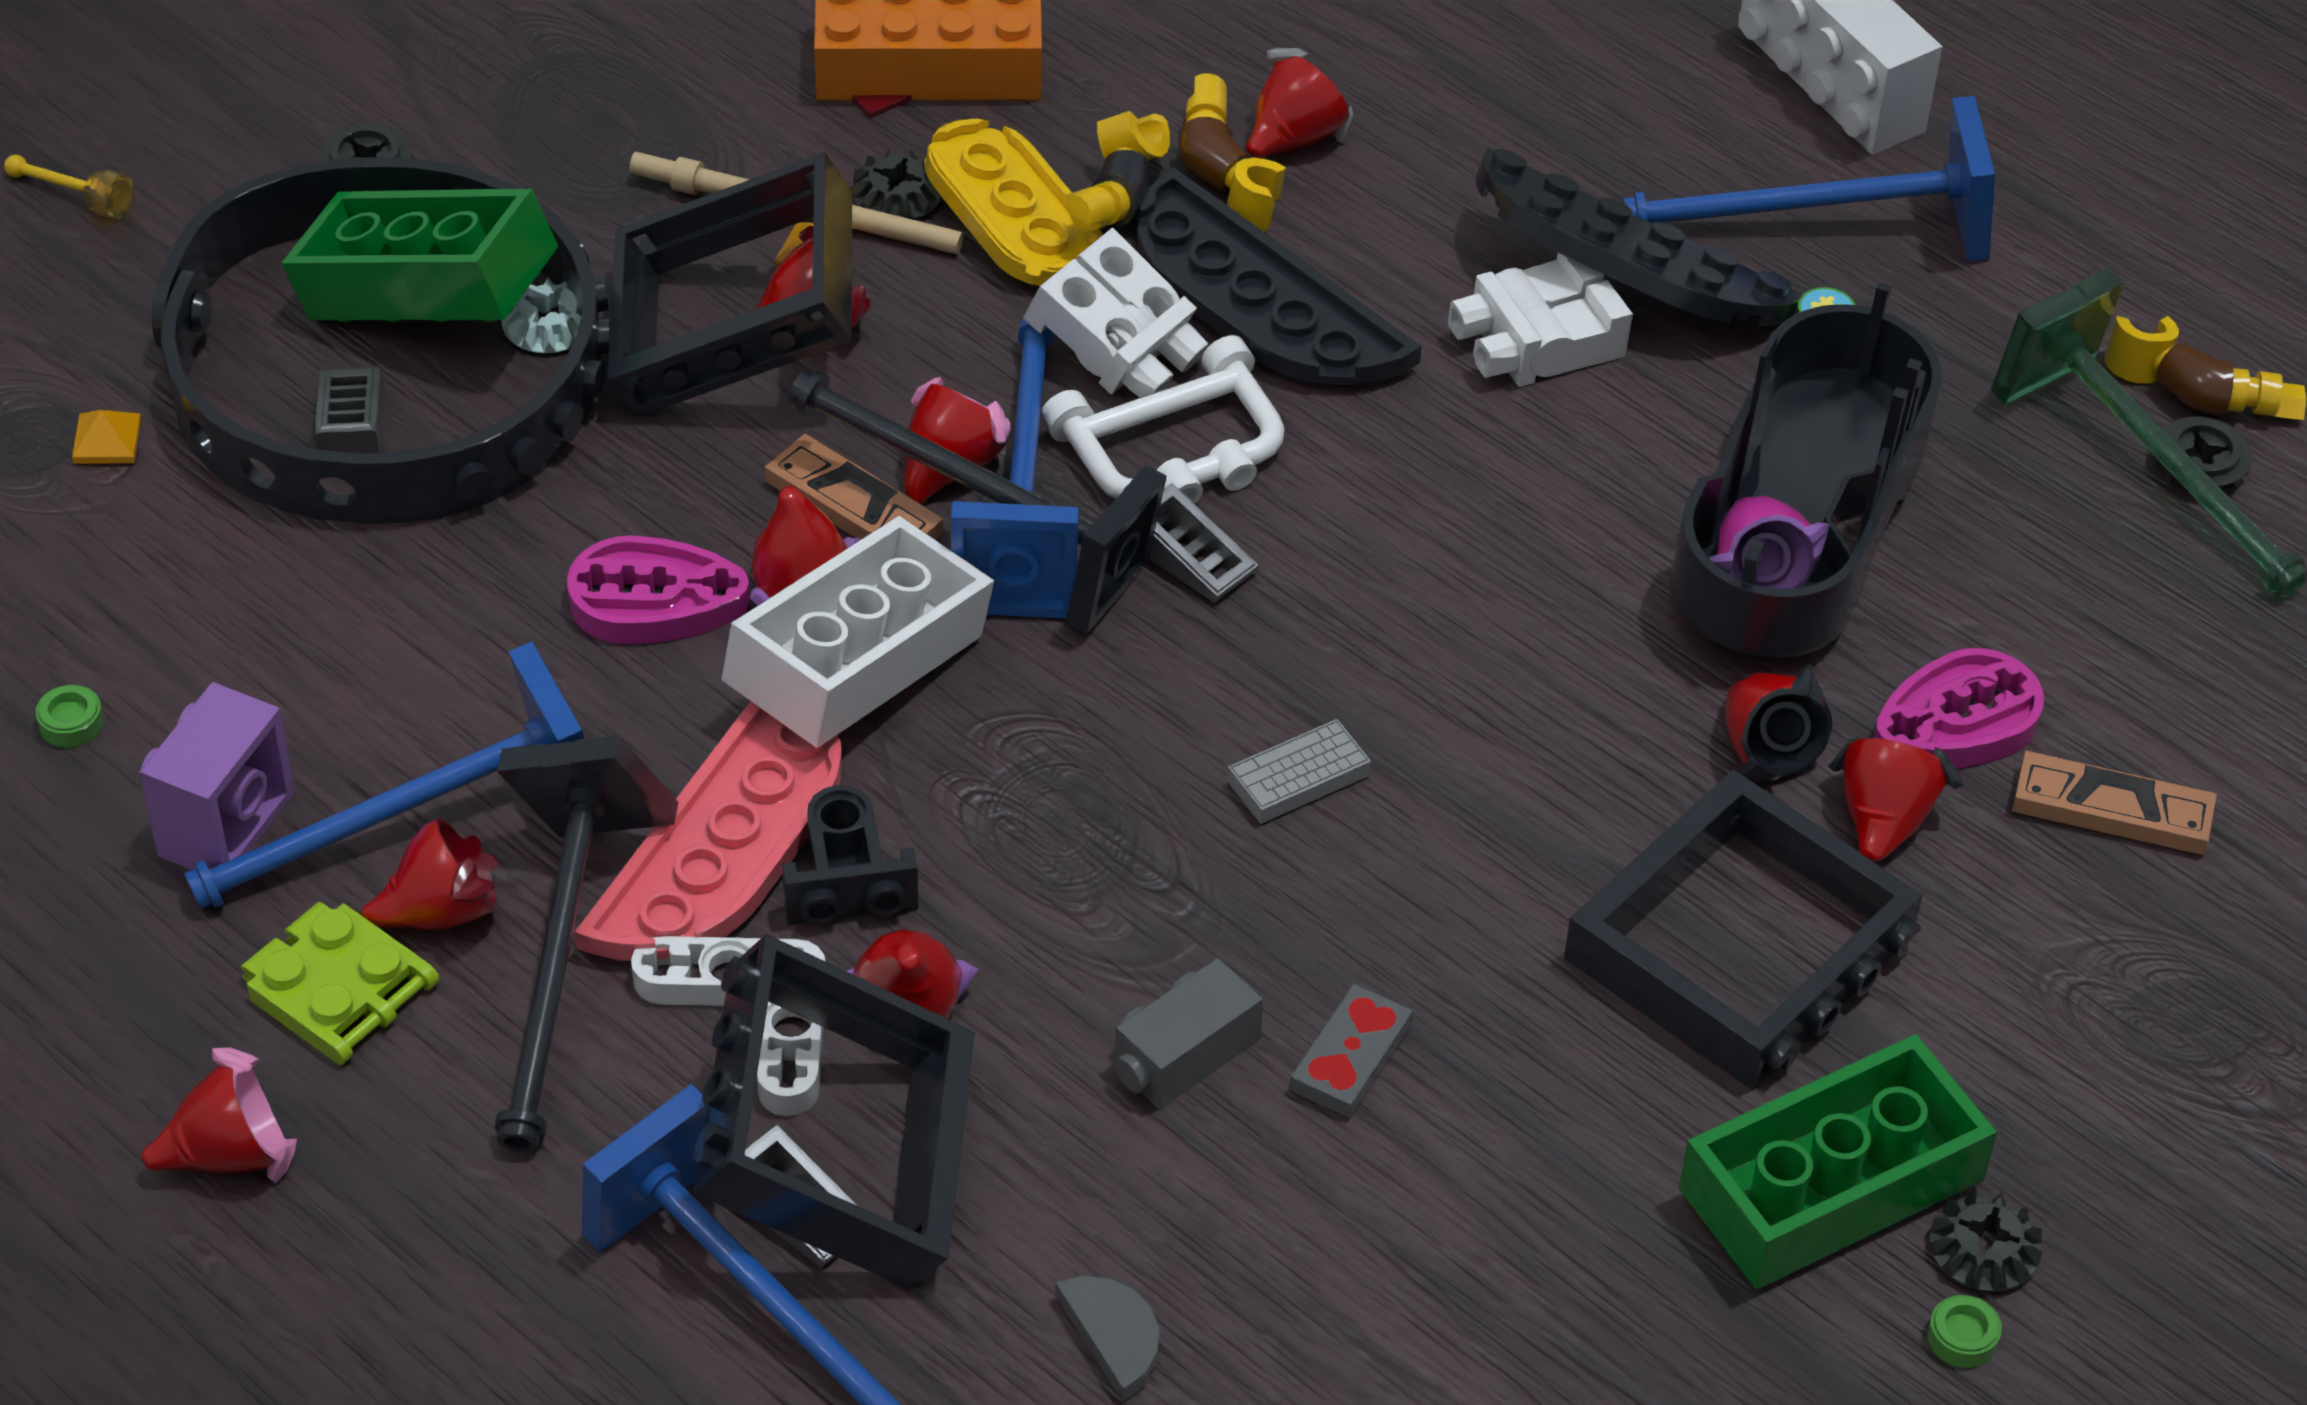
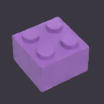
[139,682,295,870]

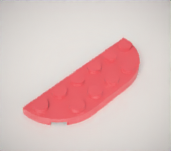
[574,701,842,962]

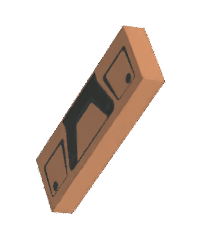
[764,434,944,540]
[2012,750,2217,855]

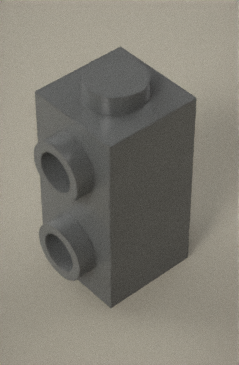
[1114,958,1263,1110]

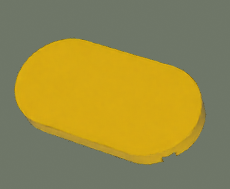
[924,119,1102,286]

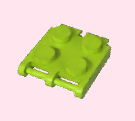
[240,902,440,1065]

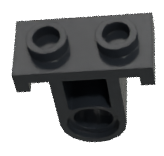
[782,785,919,925]

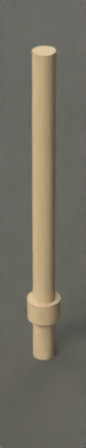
[629,152,964,255]

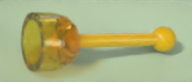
[4,155,134,220]

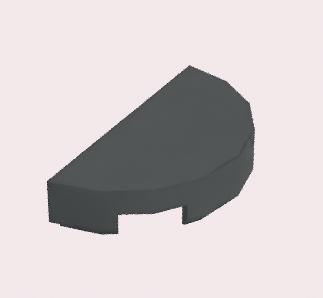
[1055,1276,1160,1402]

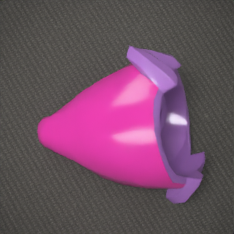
[1709,496,1830,589]

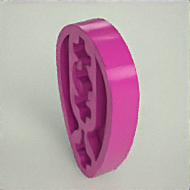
[567,535,750,644]
[1873,648,2044,769]

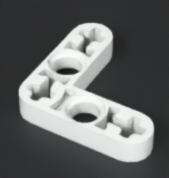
[631,936,825,1116]

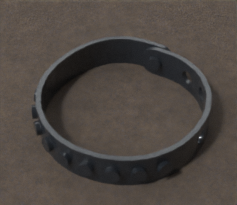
[152,157,611,523]

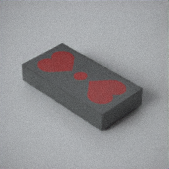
[1290,984,1413,1119]

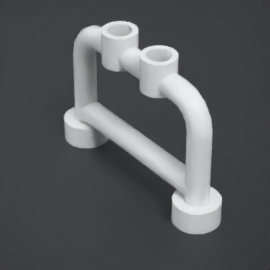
[1040,335,1285,504]

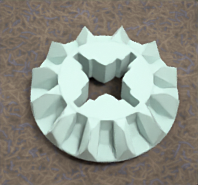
[502,277,581,353]

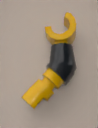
[1066,111,1170,231]

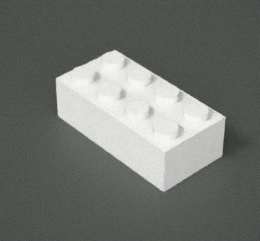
[1738,0,1943,155]
[721,516,994,748]

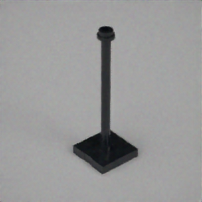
[789,370,1167,634]
[494,735,678,1152]

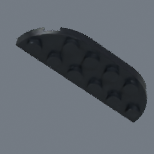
[1475,148,1803,326]
[1137,167,1422,385]

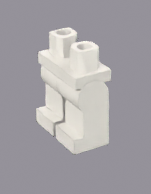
[1023,228,1209,398]
[1448,253,1633,387]

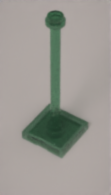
[1991,268,2307,598]

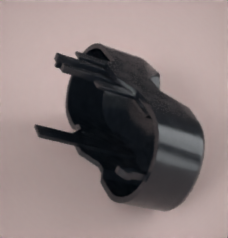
[1670,282,1942,659]

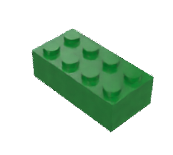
[281,189,558,322]
[1678,1034,1997,1290]

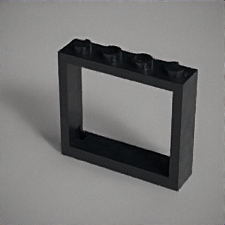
[607,152,852,418]
[1564,769,1923,1091]
[693,934,975,1289]

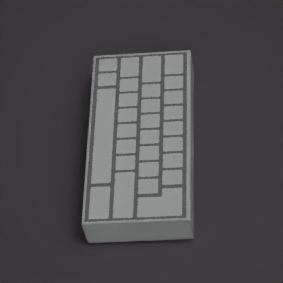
[1227,719,1371,824]

